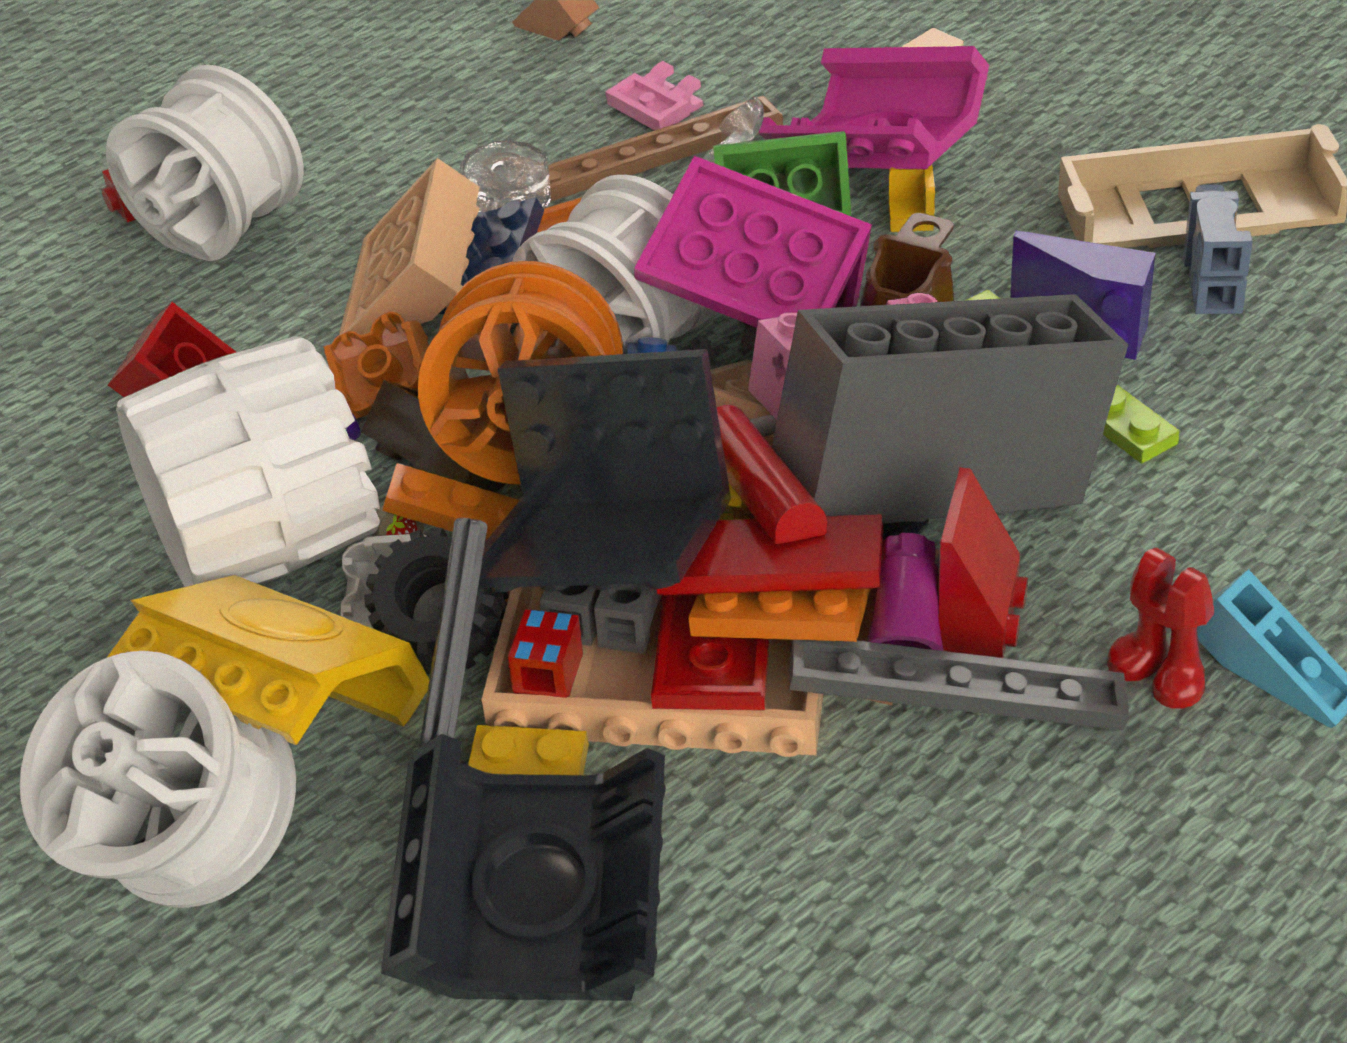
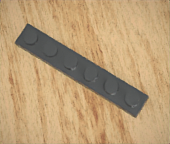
[789,640,1129,730]

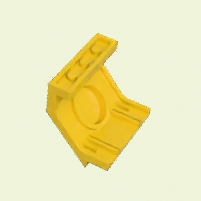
[107,575,429,745]

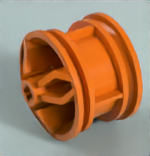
[418,261,623,484]

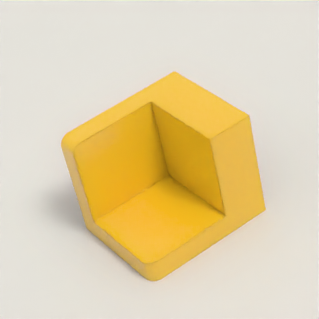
[888,164,935,232]

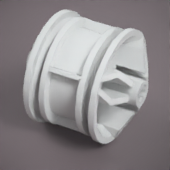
[106,65,304,261]
[512,175,715,354]
[20,651,296,908]

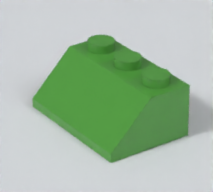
[713,131,852,217]

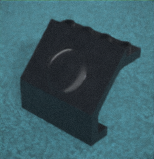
[381,733,666,1001]

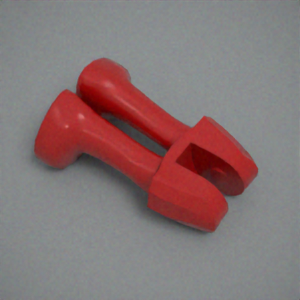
[1107,547,1214,709]

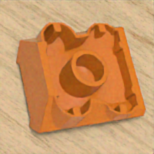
[323,311,429,418]

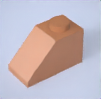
[512,0,599,41]

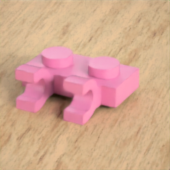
[605,61,704,131]

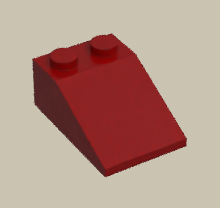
[939,467,1028,658]

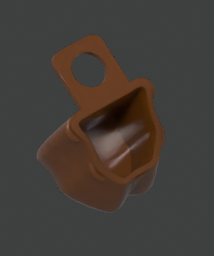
[860,213,954,306]

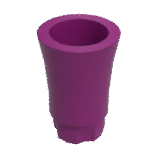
[866,533,943,651]

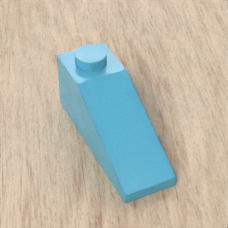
[1197,569,1347,728]

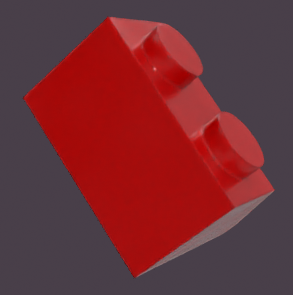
[107,302,237,397]

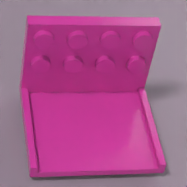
[634,156,872,328]

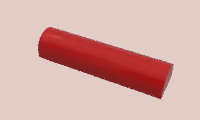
[717,405,827,545]

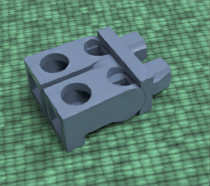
[1183,185,1253,314]

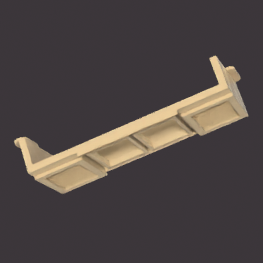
[1058,124,1347,248]

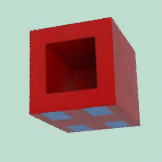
[508,609,583,698]

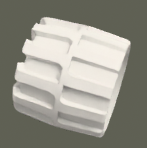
[116,336,380,587]

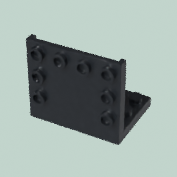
[478,349,731,593]

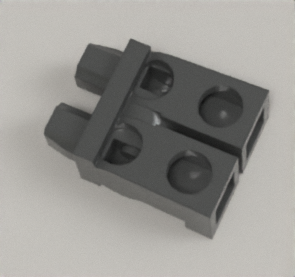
[540,584,663,654]

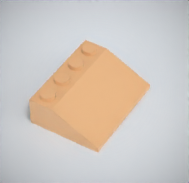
[339,158,480,335]

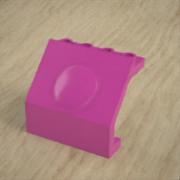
[759,46,989,169]

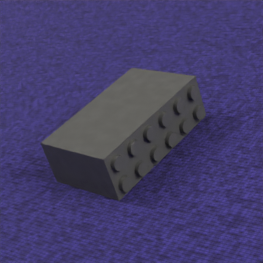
[772,294,1128,524]

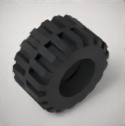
[364,528,509,674]

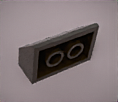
[361,380,508,493]

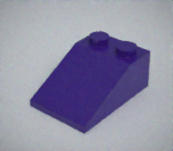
[1010,230,1156,360]

